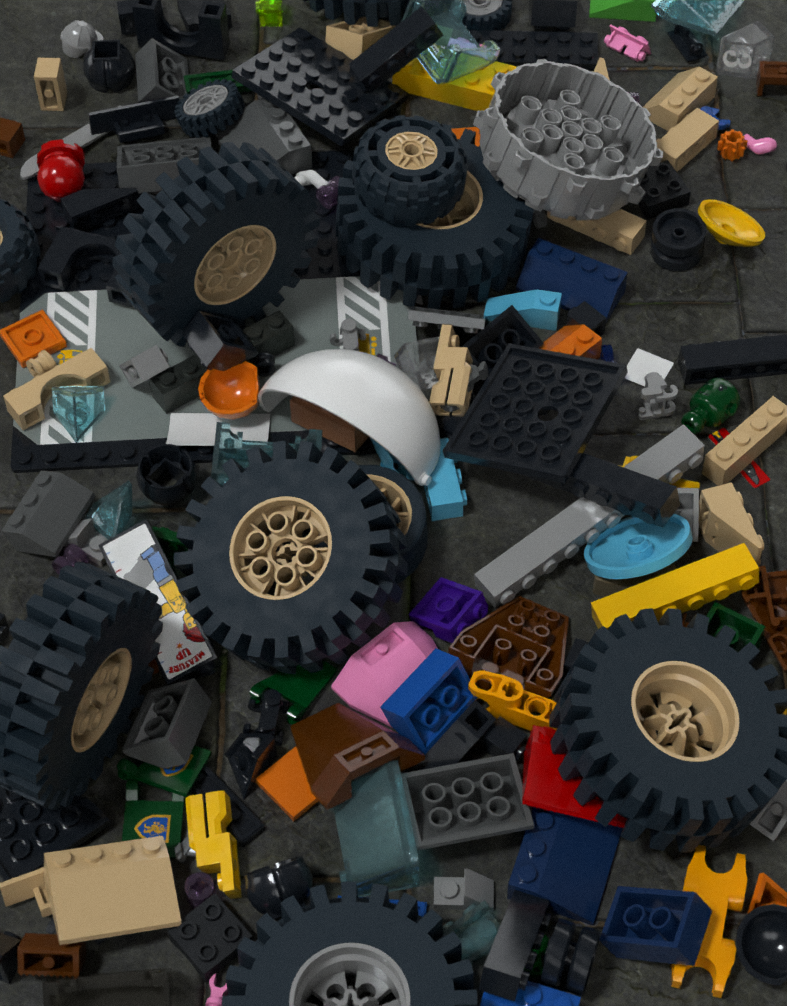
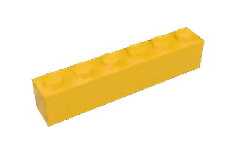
[591,543,759,630]

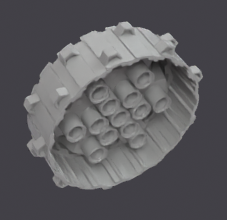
[473,59,663,220]

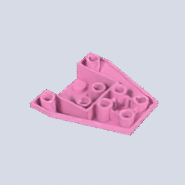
[331,621,438,728]

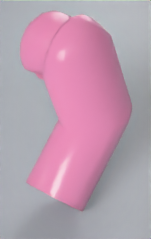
[744,134,777,155]

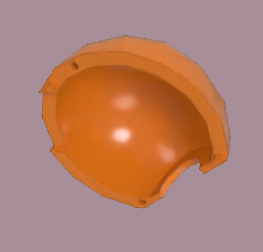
[198,361,260,420]

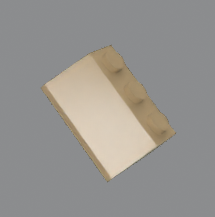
[643,67,718,131]

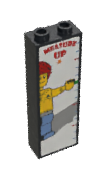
[98,519,223,685]

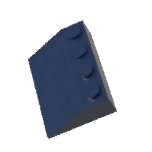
[507,807,623,925]

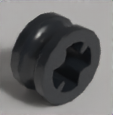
[252,353,276,377]

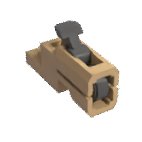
[429,324,489,417]

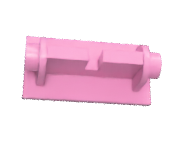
[604,24,651,62]

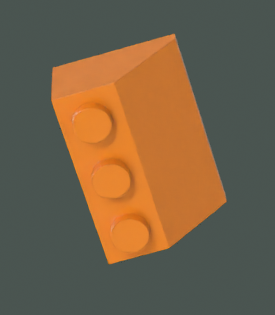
[538,324,602,359]

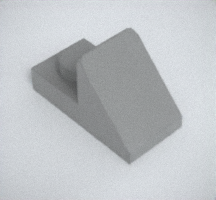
[674,488,699,542]
[64,519,110,567]
[750,779,787,842]
[434,869,494,911]

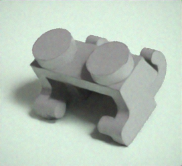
[330,319,367,353]
[638,372,678,420]

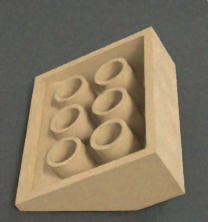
[44,836,181,945]

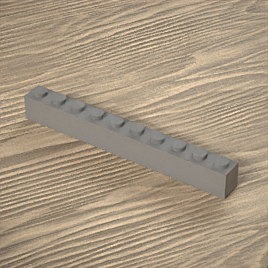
[474,424,705,609]

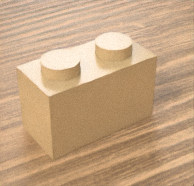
[34,58,67,111]

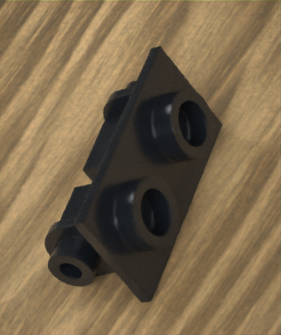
[667,19,708,63]

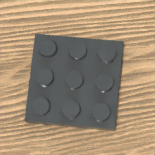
[408,306,485,333]

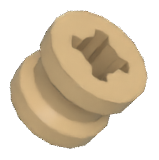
[26,350,57,378]

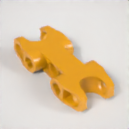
[468,670,558,731]
[671,845,747,998]

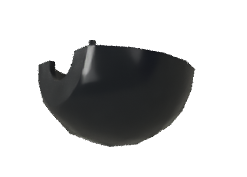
[735,904,787,985]

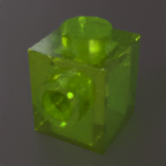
[256,0,284,26]

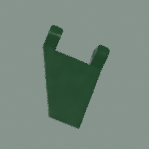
[250,660,337,725]

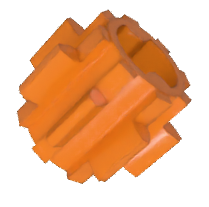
[717,129,748,161]

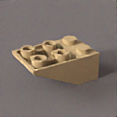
[699,482,764,565]

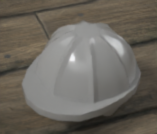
[60,20,103,58]

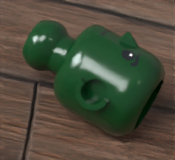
[681,378,740,434]

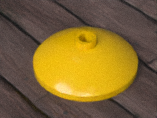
[698,199,765,247]

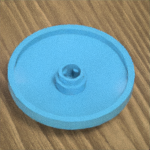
[584,514,693,579]

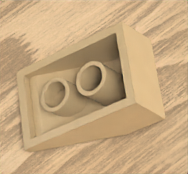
[325,17,397,60]

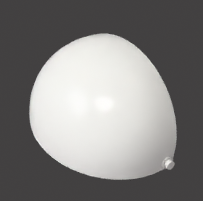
[258,349,441,486]

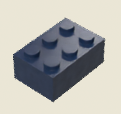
[599,886,712,966]

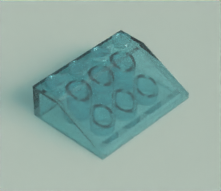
[651,0,745,36]

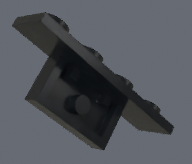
[88,95,179,143]

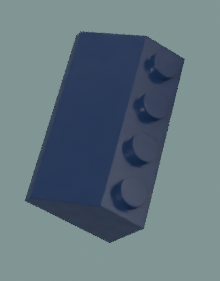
[516,238,628,322]

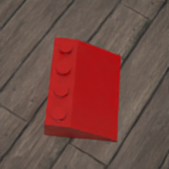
[522,725,627,828]

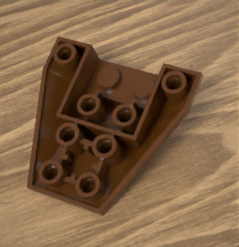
[448,596,569,698]
[290,703,425,810]

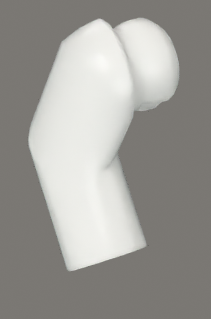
[294,170,329,192]

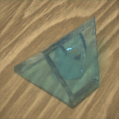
[52,386,105,443]
[84,481,132,540]

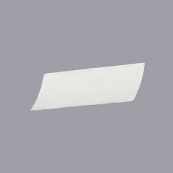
[166,413,270,446]

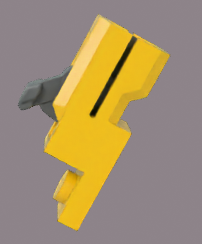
[175,791,242,899]

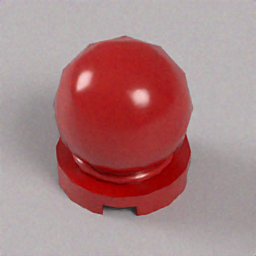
[37,139,85,201]

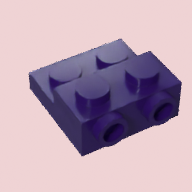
[408,577,488,643]

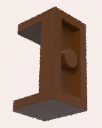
[756,61,787,96]

